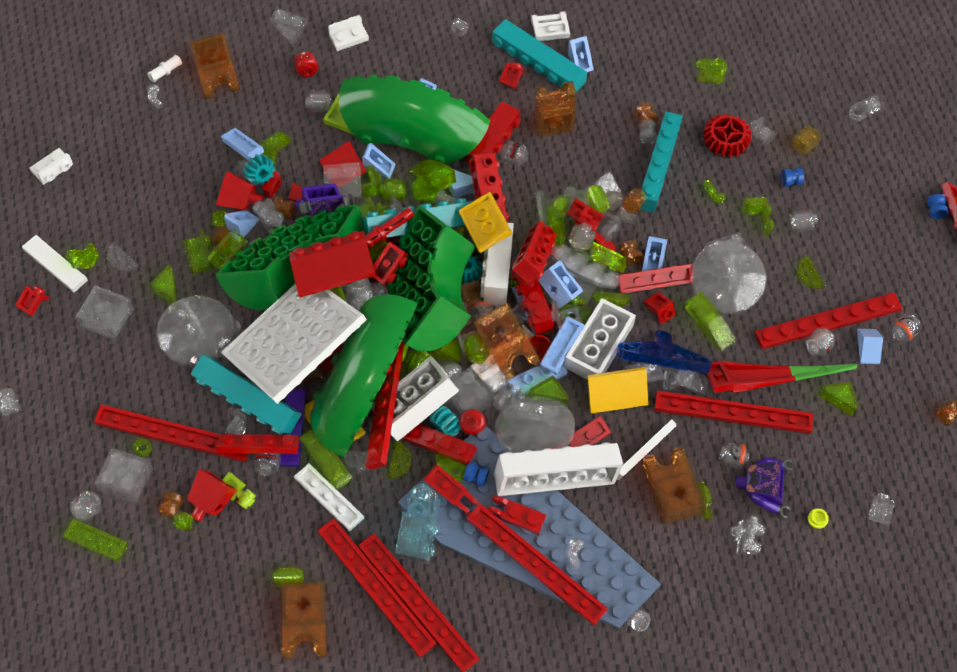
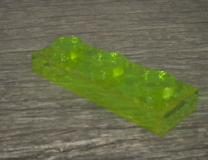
[63,518,129,563]

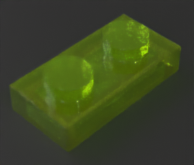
[590,242,626,273]

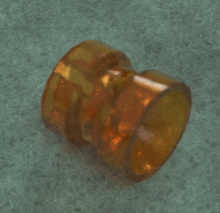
[635,102,659,128]
[622,188,647,214]
[271,196,296,219]
[620,240,644,266]
[936,399,957,426]
[158,492,184,519]

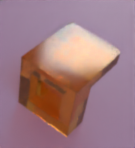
[461,281,483,311]

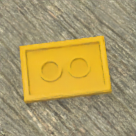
[458,192,513,253]
[587,367,648,414]

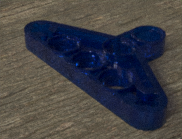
[616,330,712,373]

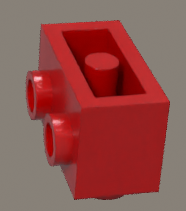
[372,242,408,286]

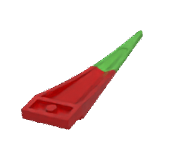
[703,361,857,393]

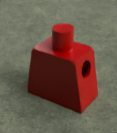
[216,171,263,210]
[187,469,238,521]

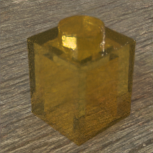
[791,124,822,156]

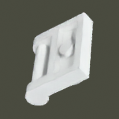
[531,11,570,41]

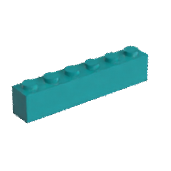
[492,19,587,95]
[637,111,683,213]
[361,198,472,237]
[191,354,302,435]

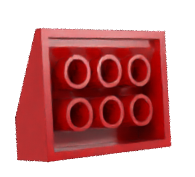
[289,231,376,298]

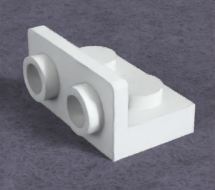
[328,15,369,51]
[30,148,73,185]

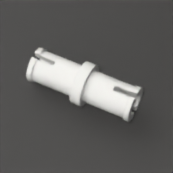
[147,55,182,82]

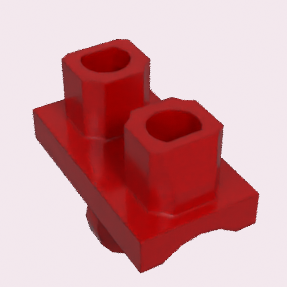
[566,198,604,231]

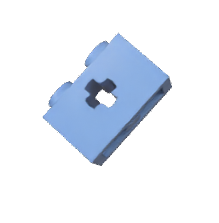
[538,260,583,309]

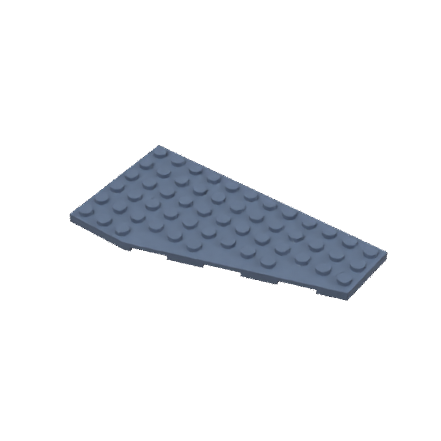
[398,426,661,629]

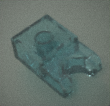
[395,484,440,561]

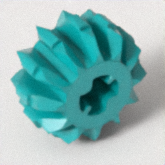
[243,154,276,186]
[461,256,483,287]
[429,406,461,437]

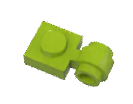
[223,472,256,509]

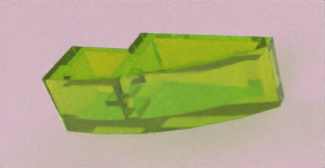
[410,159,456,191]
[685,291,736,352]
[299,430,353,490]

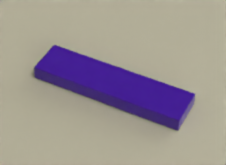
[279,389,307,467]

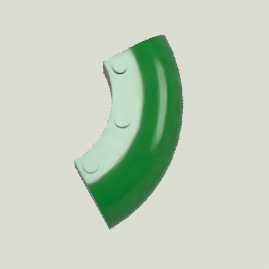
[339,75,490,166]
[216,204,363,310]
[388,204,476,351]
[310,294,417,457]

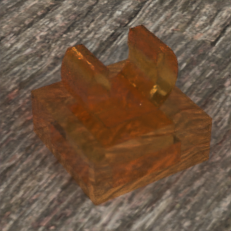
[210,226,236,250]

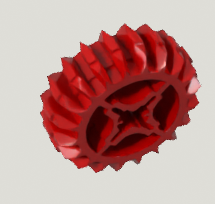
[703,113,751,159]

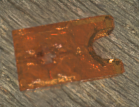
[190,33,240,99]
[534,81,576,137]
[473,303,540,381]
[643,447,706,525]
[282,582,327,660]

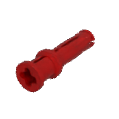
[365,207,414,250]

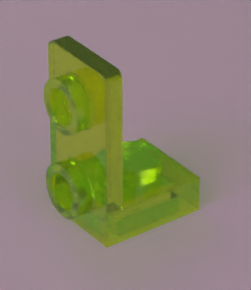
[260,132,292,167]
[742,197,774,237]

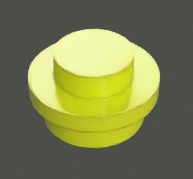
[808,509,829,529]

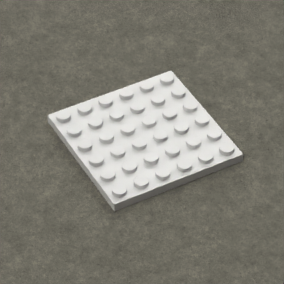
[221,283,367,403]

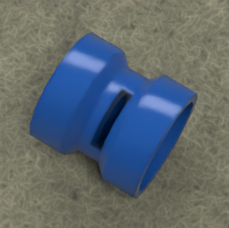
[781,167,804,187]
[927,194,949,219]
[464,461,490,487]

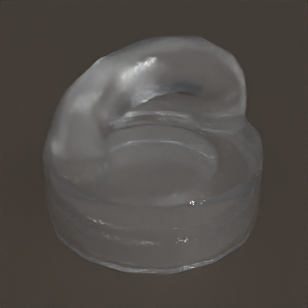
[451,18,469,37]
[627,610,650,632]

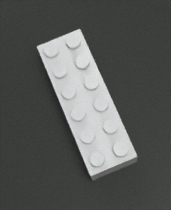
[493,443,623,496]

